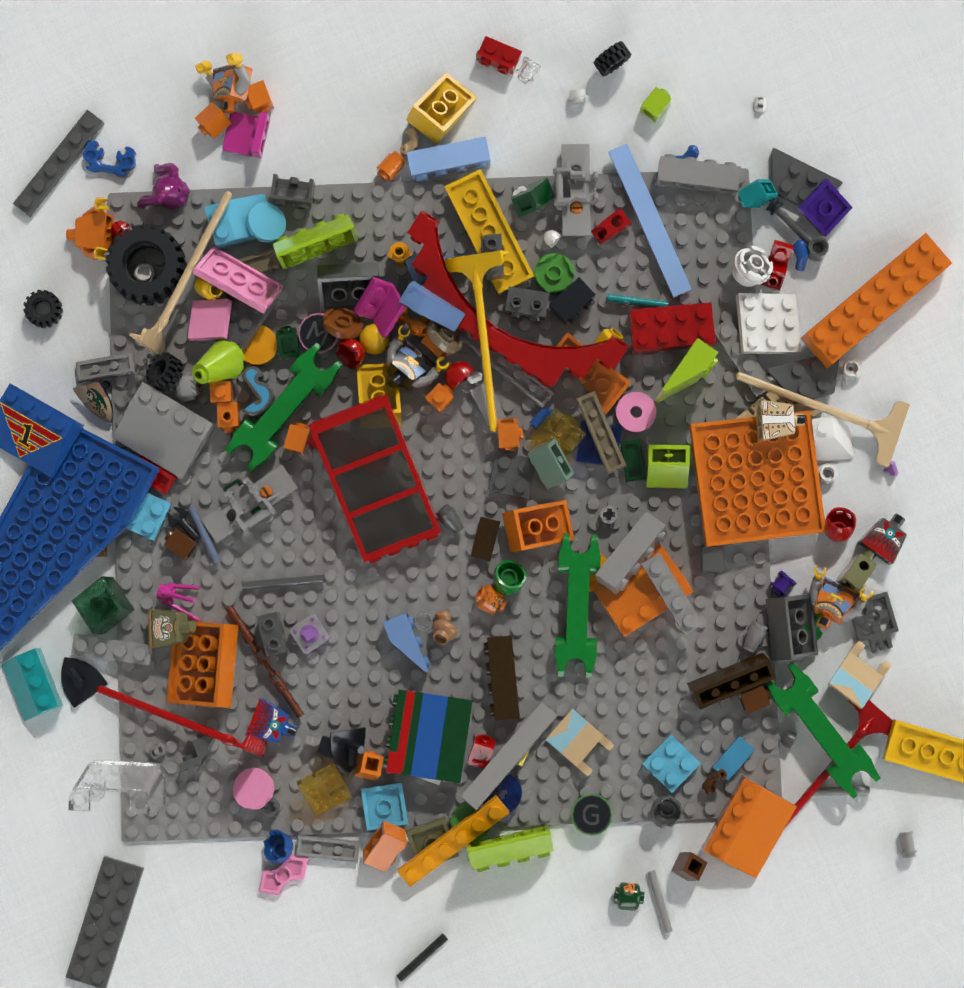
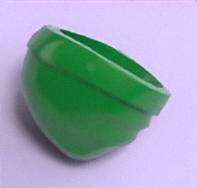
[493,560,527,595]

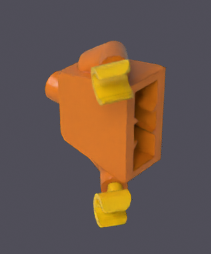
[66,197,114,261]

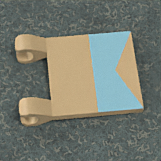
[828,641,891,709]
[546,708,614,776]

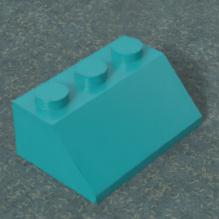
[2,648,63,721]

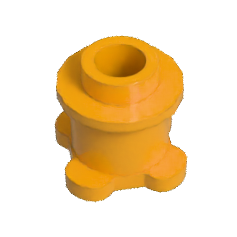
[388,242,412,267]

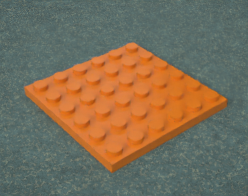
[689,410,826,547]

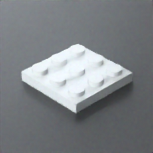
[736,293,801,355]

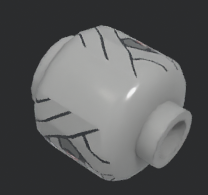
[174,372,201,402]

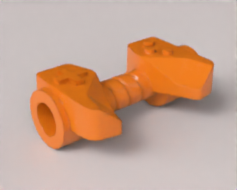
[396,306,431,337]

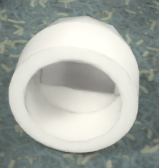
[544,230,561,248]

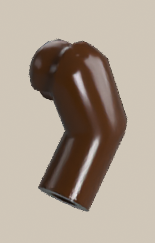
[702,769,727,795]

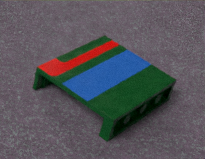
[383,689,473,785]

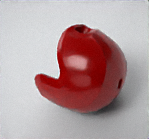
[825,507,856,542]

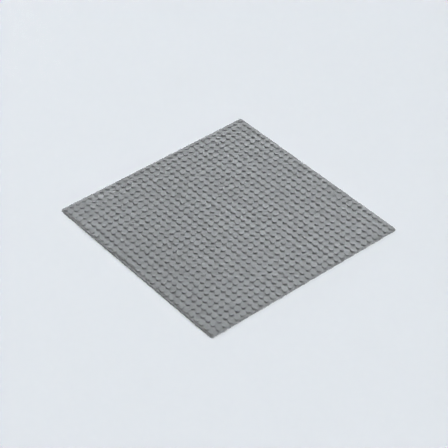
[108,168,782,842]

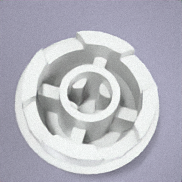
[732,246,773,287]

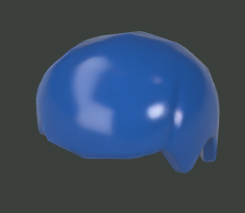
[263,830,293,864]

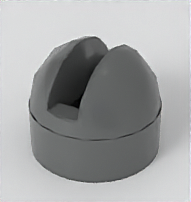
[780,731,797,749]

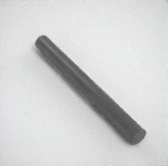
[242,575,325,590]

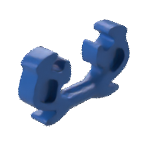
[83,141,136,178]

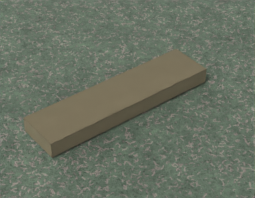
[576,391,627,475]

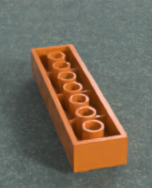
[800,233,952,369]

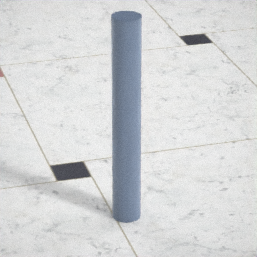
[187,506,221,564]

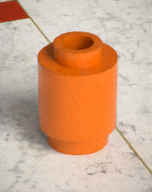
[376,151,406,181]

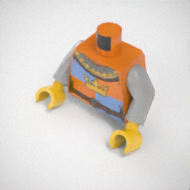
[195,53,252,114]
[809,564,874,630]

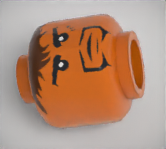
[475,584,507,615]

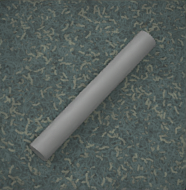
[807,785,870,796]
[647,870,673,933]

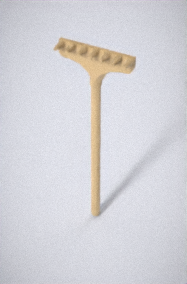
[129,191,232,355]
[736,372,910,467]

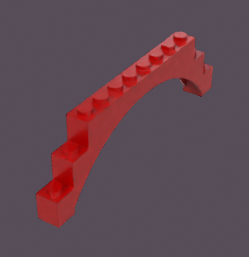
[407,211,629,387]

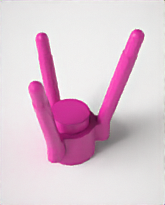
[156,582,200,622]

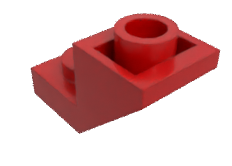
[761,240,794,291]

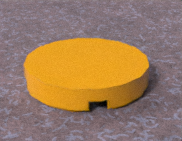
[243,325,278,366]

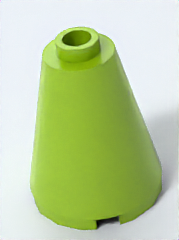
[192,339,245,384]

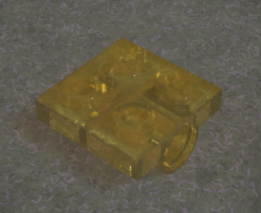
[529,408,586,458]
[297,763,352,817]

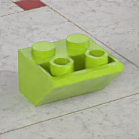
[646,444,690,489]

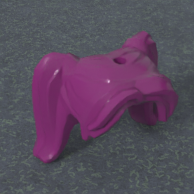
[137,163,190,210]

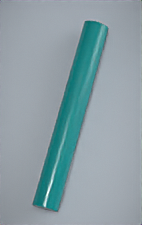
[607,294,668,308]

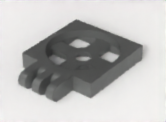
[852,592,899,653]

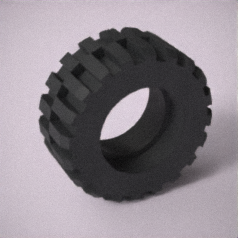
[105,224,187,306]

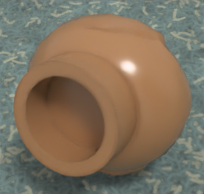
[432,610,457,645]

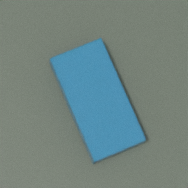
[712,736,755,781]

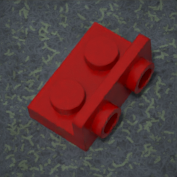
[476,36,522,75]

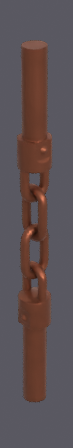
[226,606,304,719]

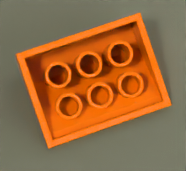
[589,543,694,637]
[166,622,238,708]
[702,775,797,878]

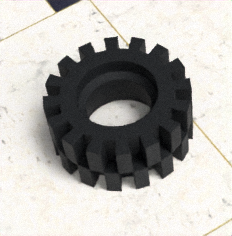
[593,41,632,77]
[23,290,63,328]
[146,352,184,392]

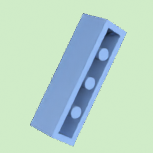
[407,137,491,182]

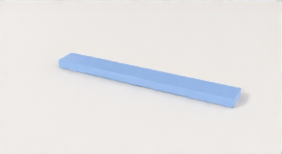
[608,144,692,298]

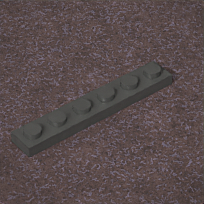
[13,110,105,217]

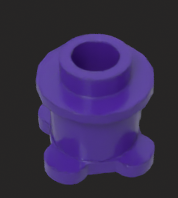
[770,571,797,597]

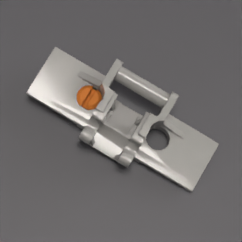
[553,144,599,236]
[201,465,298,543]

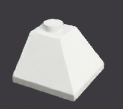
[811,417,853,462]

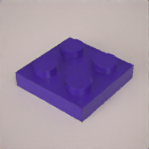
[797,179,853,237]

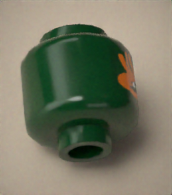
[614,882,644,911]

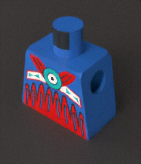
[245,698,298,742]

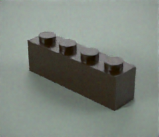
[483,635,520,721]
[687,652,776,709]

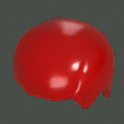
[336,339,365,369]
[445,361,474,390]

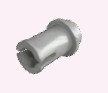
[899,832,917,858]

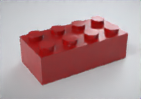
[628,302,716,354]

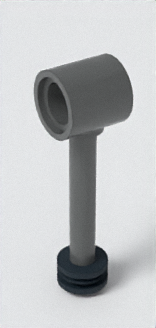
[766,198,829,261]

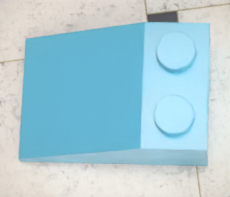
[204,194,267,250]

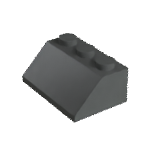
[317,262,380,313]
[766,594,818,661]

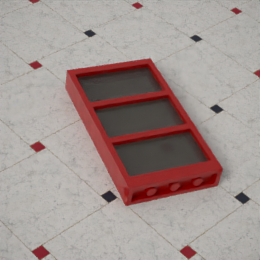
[308,393,441,564]

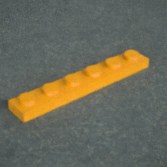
[397,795,509,887]

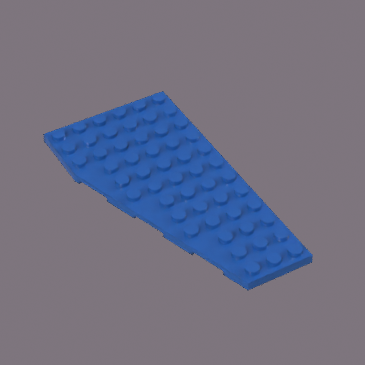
[0,429,160,651]

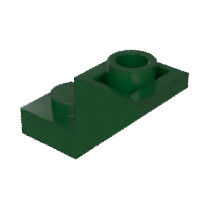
[511,177,555,217]

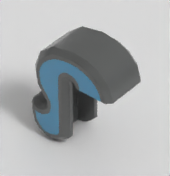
[242,366,275,418]

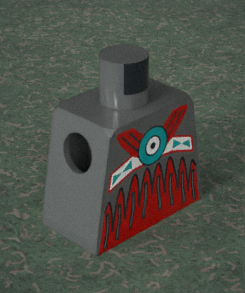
[857,513,907,565]

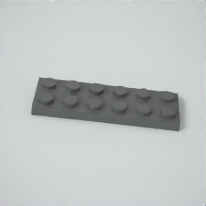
[66,856,144,988]

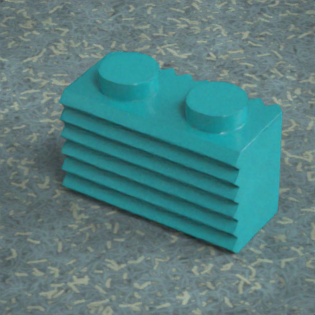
[738,179,778,208]

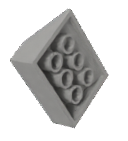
[112,382,215,480]

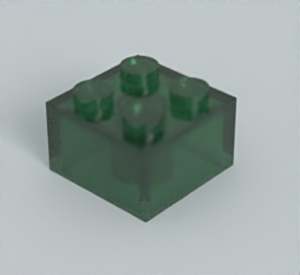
[72,576,135,634]

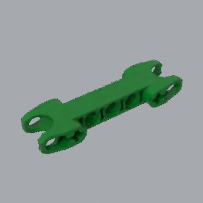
[225,342,343,473]
[554,533,601,678]
[765,662,881,799]

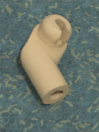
[400,128,419,157]

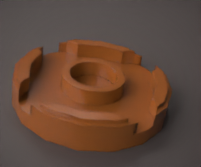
[322,308,363,339]

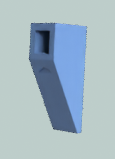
[383,613,431,672]

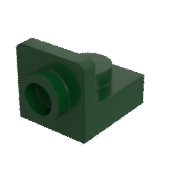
[276,326,300,359]

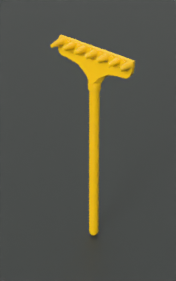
[445,250,508,432]

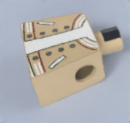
[756,400,805,442]

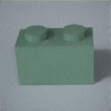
[528,438,574,489]

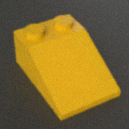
[406,73,477,145]
[357,363,402,429]

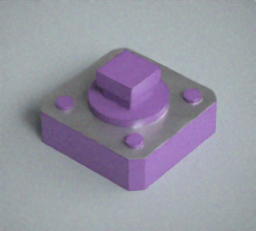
[290,614,330,654]

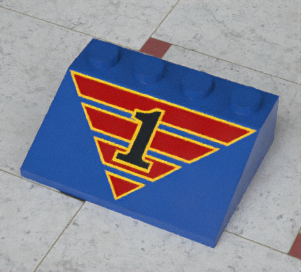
[0,383,84,478]

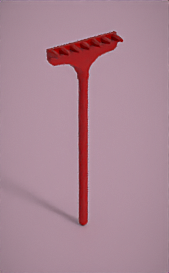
[97,685,268,758]
[784,699,893,829]

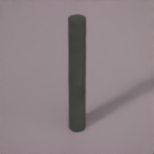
[396,933,448,982]

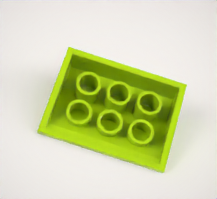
[273,214,358,270]
[655,338,718,403]
[467,825,554,872]

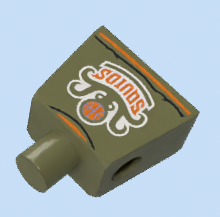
[836,548,876,592]
[148,609,196,649]

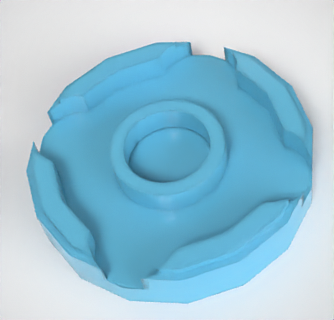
[246,202,286,243]

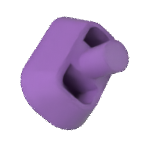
[883,461,898,476]

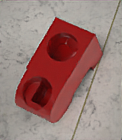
[591,208,632,245]

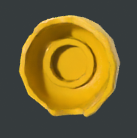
[359,323,390,355]

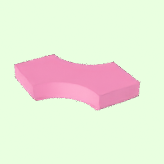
[259,854,308,895]

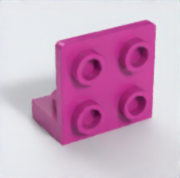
[222,112,270,159]
[354,277,405,338]

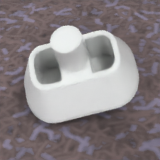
[754,96,766,112]
[466,372,482,387]

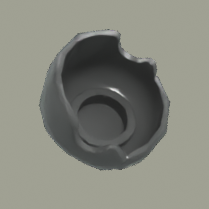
[651,796,683,828]

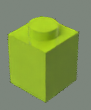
[640,87,672,123]

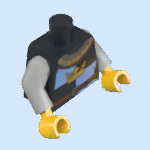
[386,325,450,390]

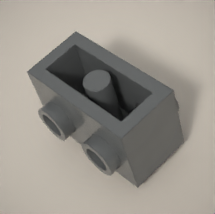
[505,287,549,323]

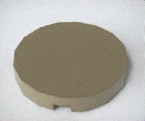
[427,320,463,354]

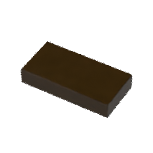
[471,517,501,562]

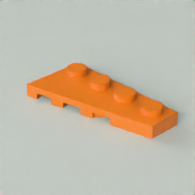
[557,332,631,414]

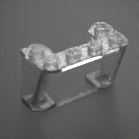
[68,760,166,814]

